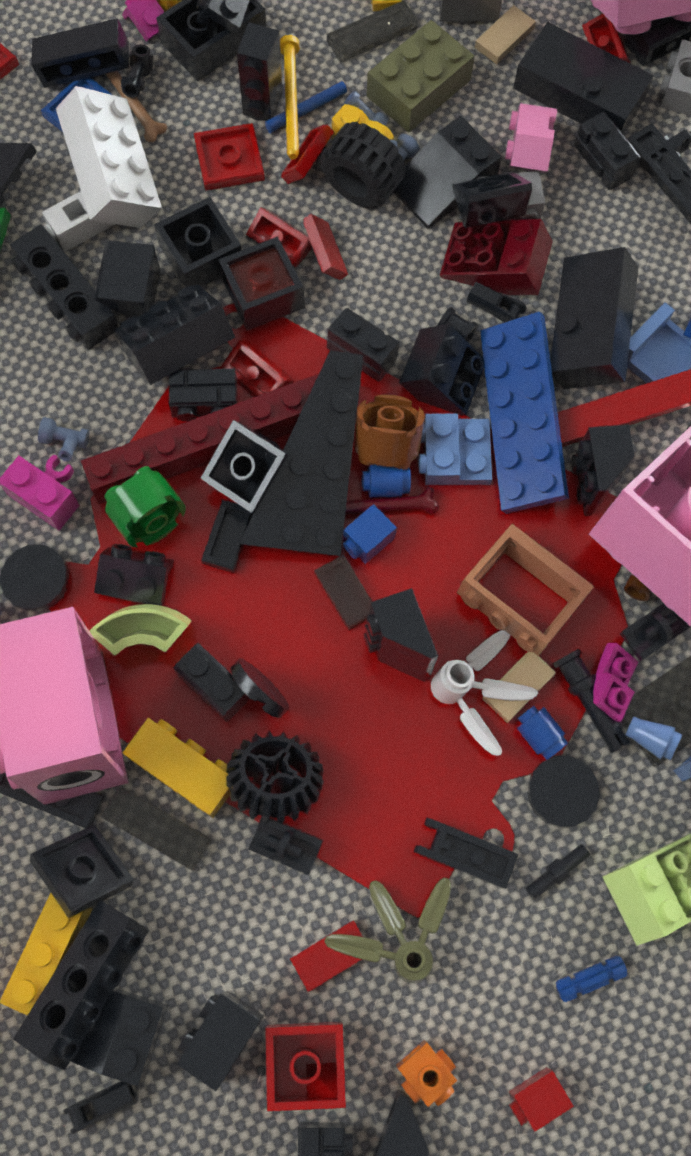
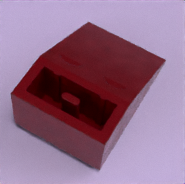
[439,219,553,295]

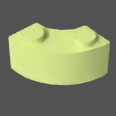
[89,604,192,655]

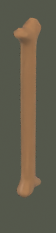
[106,71,167,142]

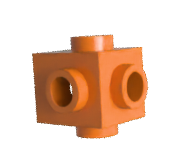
[396,1040,457,1107]

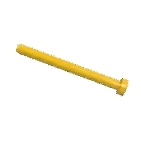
[280,35,300,159]

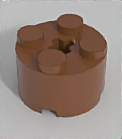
[354,395,425,470]

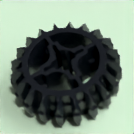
[226,730,324,825]

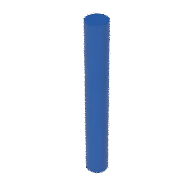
[265,81,347,133]

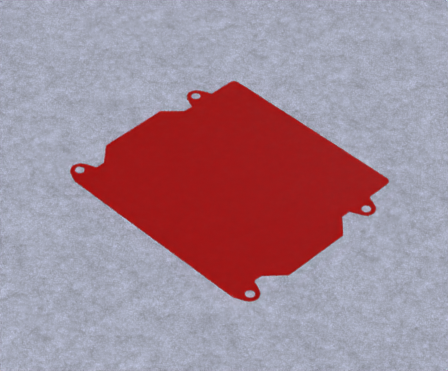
[49,304,628,918]

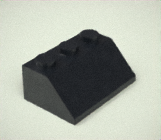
[363,588,438,681]

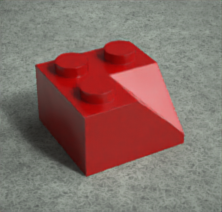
[265,1022,346,1112]

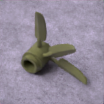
[325,878,451,983]

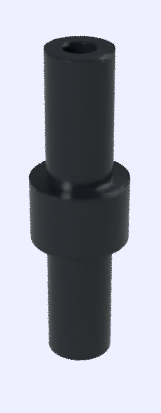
[525,844,590,900]

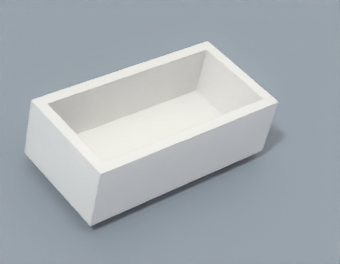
[56,86,162,228]

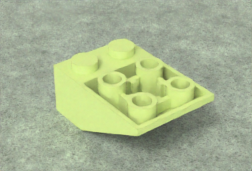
[602,833,691,945]

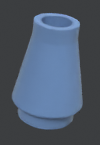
[625,716,682,761]

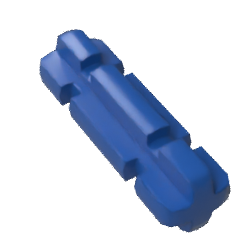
[556,956,627,1002]

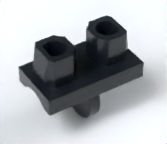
[620,603,691,662]
[248,816,323,875]

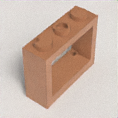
[457,524,594,656]

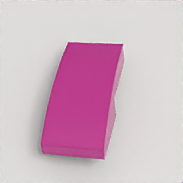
[593,643,638,722]

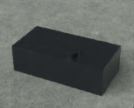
[513,22,654,134]
[550,247,639,389]

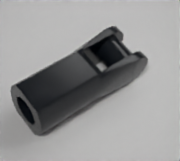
[467,282,527,323]
[63,1081,137,1134]

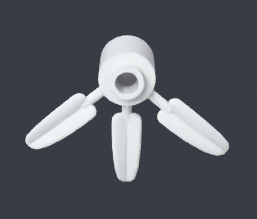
[431,630,538,756]

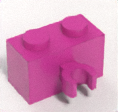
[0,455,80,531]

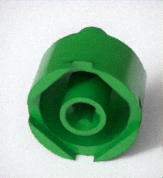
[104,466,186,547]

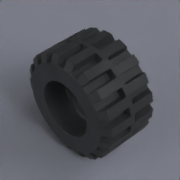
[320,122,406,209]

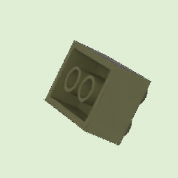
[367,20,475,133]

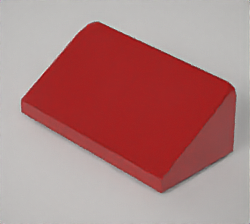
[582,13,631,64]
[245,207,313,267]
[221,340,294,396]

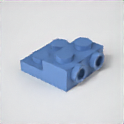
[418,414,492,485]

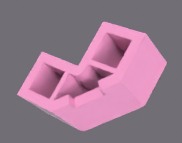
[505,103,557,173]

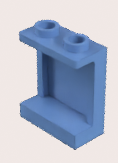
[627,303,691,383]

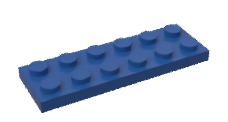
[480,311,569,514]

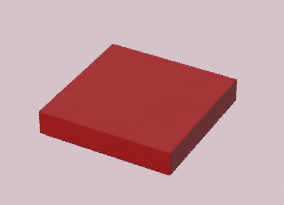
[193,123,265,191]

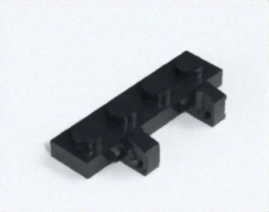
[627,123,691,224]

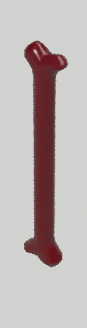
[345,486,439,515]

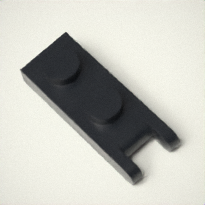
[413,818,518,890]

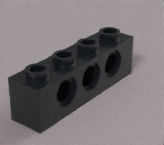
[10,224,119,350]
[13,900,149,1070]

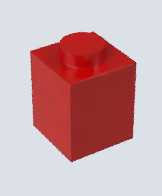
[509,1067,574,1132]

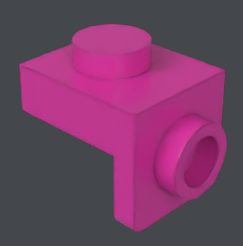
[122,0,164,42]

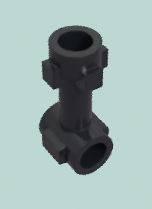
[121,44,153,98]

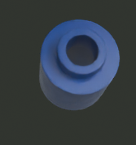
[362,464,411,498]
[517,706,568,760]

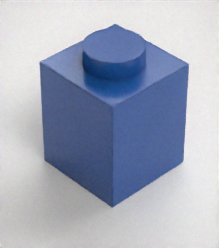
[343,504,397,564]

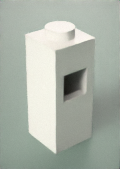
[42,191,115,252]

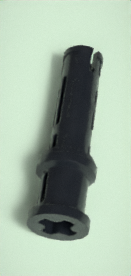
[553,648,630,753]

